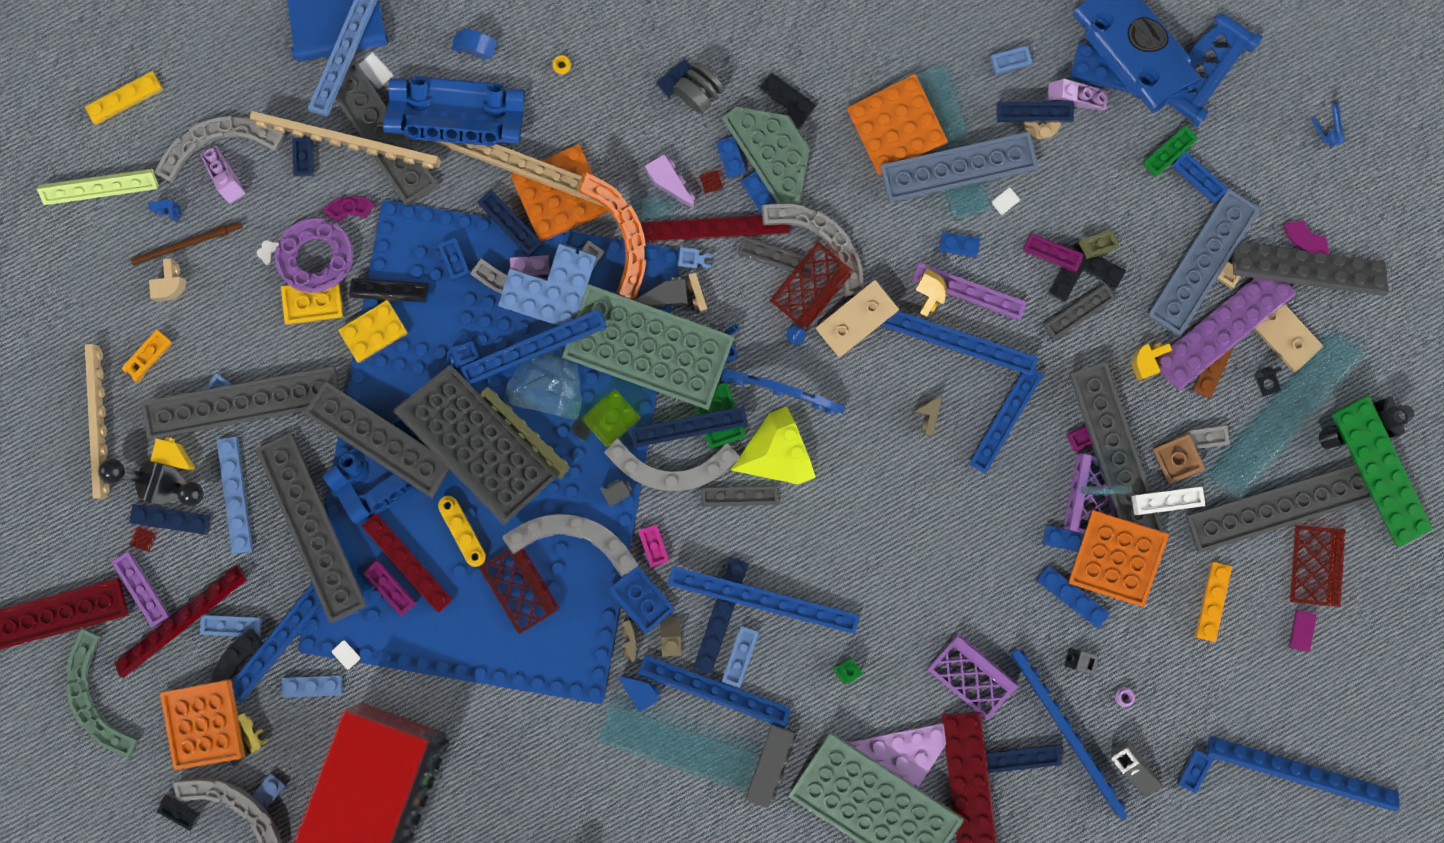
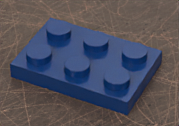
[607,566,675,635]

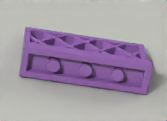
[1063,454,1115,533]
[927,633,1018,720]

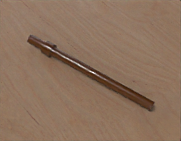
[131,221,243,265]

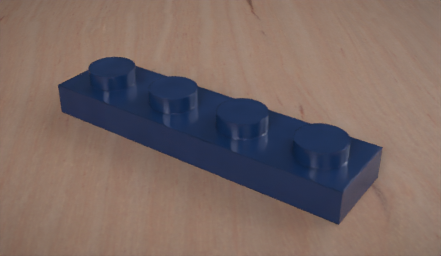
[996,102,1074,123]
[477,190,543,257]
[129,504,211,535]
[986,745,1062,773]

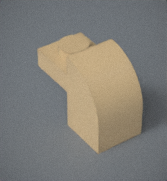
[149,258,186,302]

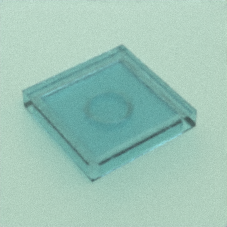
[1081,485,1132,495]

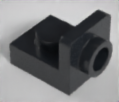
[1064,648,1099,675]

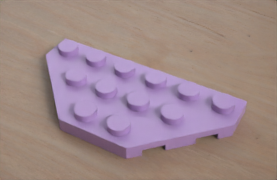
[847,723,946,787]

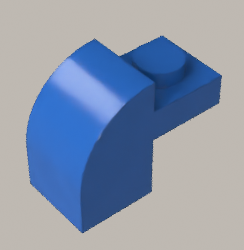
[451,28,497,59]

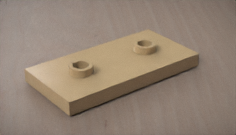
[815,279,899,358]
[1254,304,1324,372]

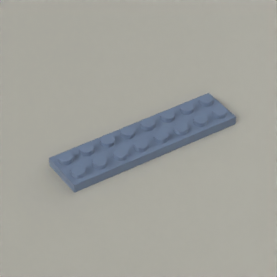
[880,132,1039,203]
[1147,188,1260,337]

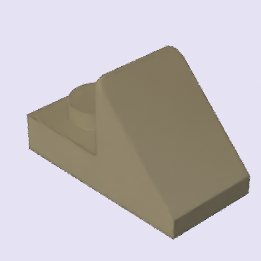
[913,397,942,437]
[660,616,682,657]

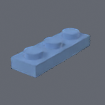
[200,615,262,637]
[722,626,759,688]
[282,675,343,698]

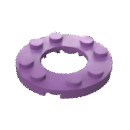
[275,218,353,293]

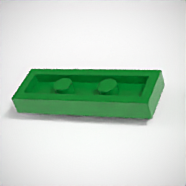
[1142,125,1198,178]

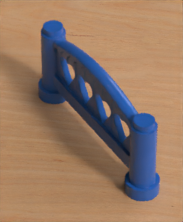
[1166,13,1263,128]

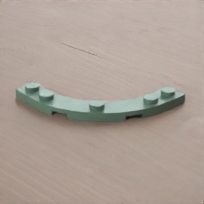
[66,628,139,758]

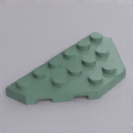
[722,107,810,205]

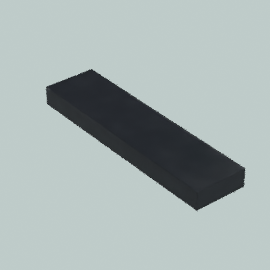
[349,278,429,303]

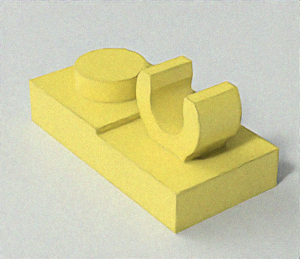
[238,713,268,754]

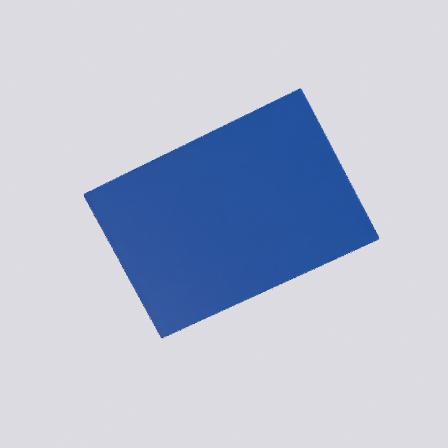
[298,200,680,704]

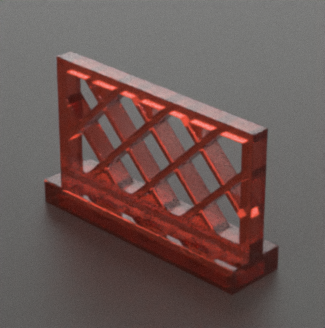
[770,241,855,330]
[1290,525,1346,607]
[479,548,560,635]

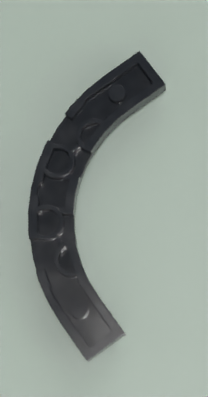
[210,628,263,766]

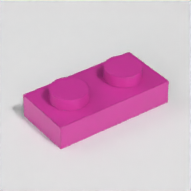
[639,524,669,567]

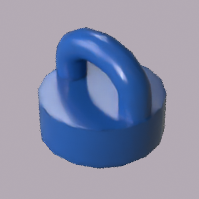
[786,326,806,345]

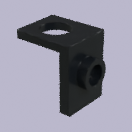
[1255,365,1282,397]

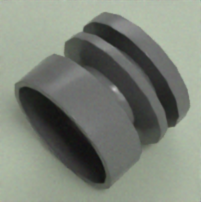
[673,63,724,114]

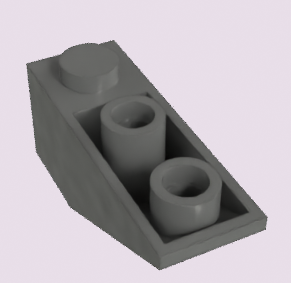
[1111,739,1163,796]

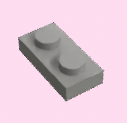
[1187,426,1230,449]

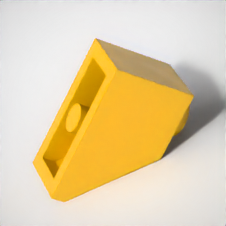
[150,437,195,471]

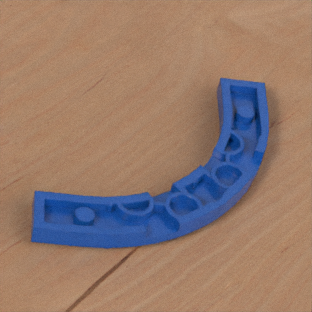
[720,368,845,415]

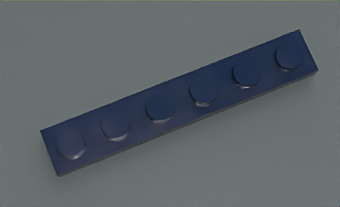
[630,407,748,448]
[693,558,749,674]

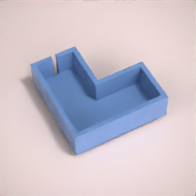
[498,243,597,326]

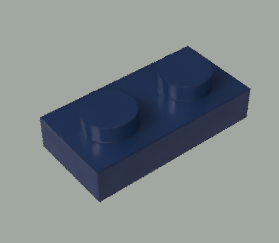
[656,59,693,99]
[292,137,314,177]

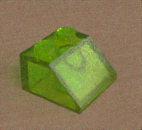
[582,389,641,448]

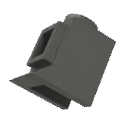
[599,479,632,507]

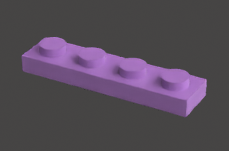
[111,551,171,627]

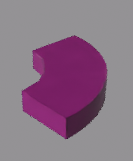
[322,196,376,223]
[1283,220,1329,255]

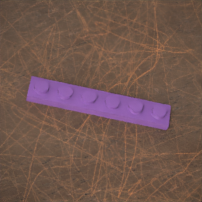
[912,263,1027,321]

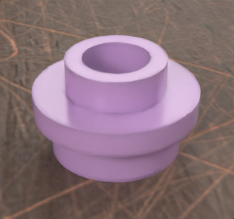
[1115,687,1135,707]

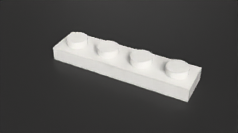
[1132,487,1205,515]

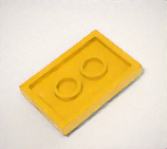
[281,283,344,325]
[338,300,408,363]

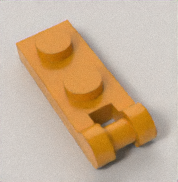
[122,330,173,383]

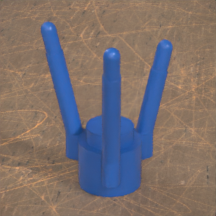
[1311,101,1345,147]

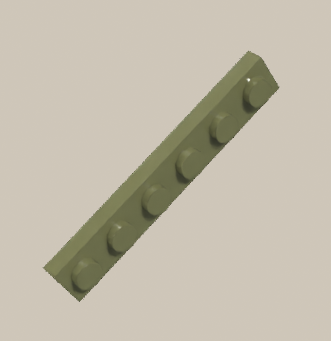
[480,387,570,480]

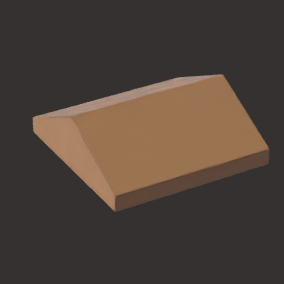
[1153,434,1206,484]

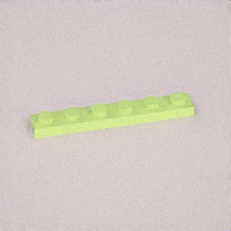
[37,169,159,205]

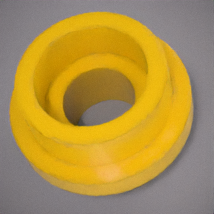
[552,55,571,75]

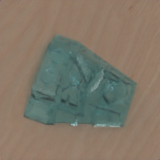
[503,333,582,421]

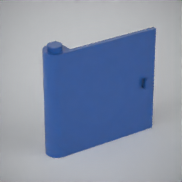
[287,0,388,62]

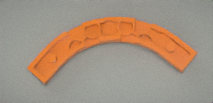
[577,173,646,300]

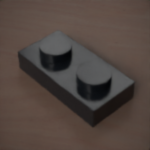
[157,795,200,831]

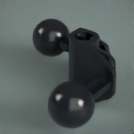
[98,459,204,506]

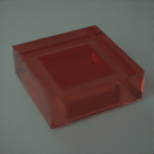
[699,170,723,195]
[130,527,157,552]

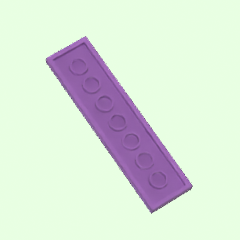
[1156,278,1296,391]

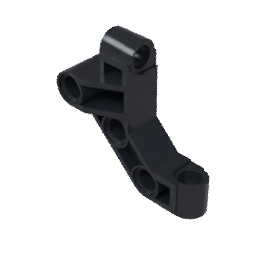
[1319,396,1414,449]

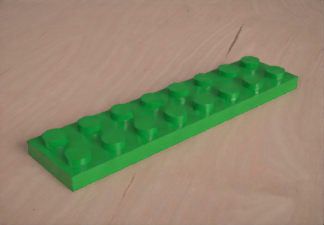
[1331,395,1433,548]

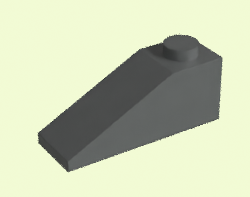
[634,277,688,308]

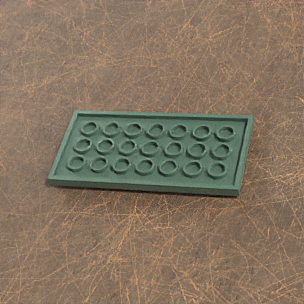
[562,284,734,410]
[788,732,964,843]

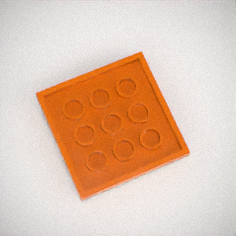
[847,74,948,177]
[510,144,609,242]
[1068,509,1169,607]
[160,679,245,770]

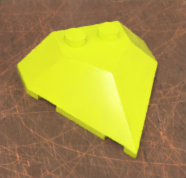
[731,406,815,485]

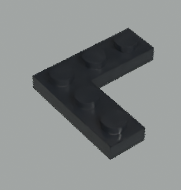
[760,72,817,130]
[1047,243,1126,302]

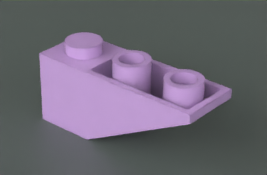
[1047,79,1108,110]
[200,145,246,204]
[645,154,695,208]

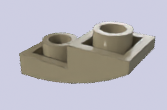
[621,619,637,662]

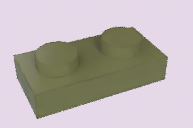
[1079,230,1120,259]

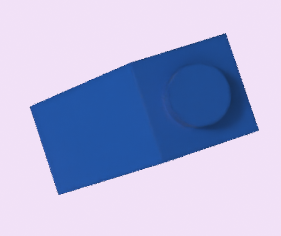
[619,675,661,712]

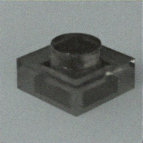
[570,416,594,441]

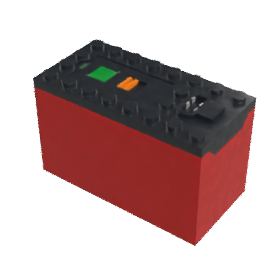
[294,702,450,843]

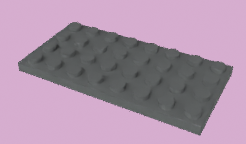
[394,365,558,525]

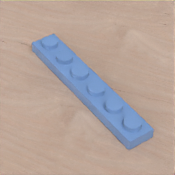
[217,437,253,554]

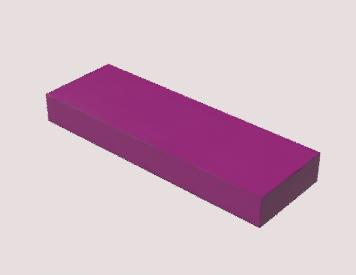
[1023,233,1084,273]
[363,560,417,616]

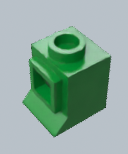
[832,656,863,684]

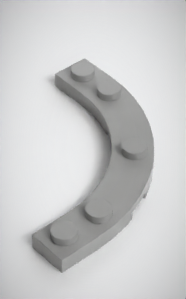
[154,116,285,183]
[761,204,864,297]
[470,240,605,294]
[604,439,740,491]
[502,514,638,577]
[173,778,282,843]

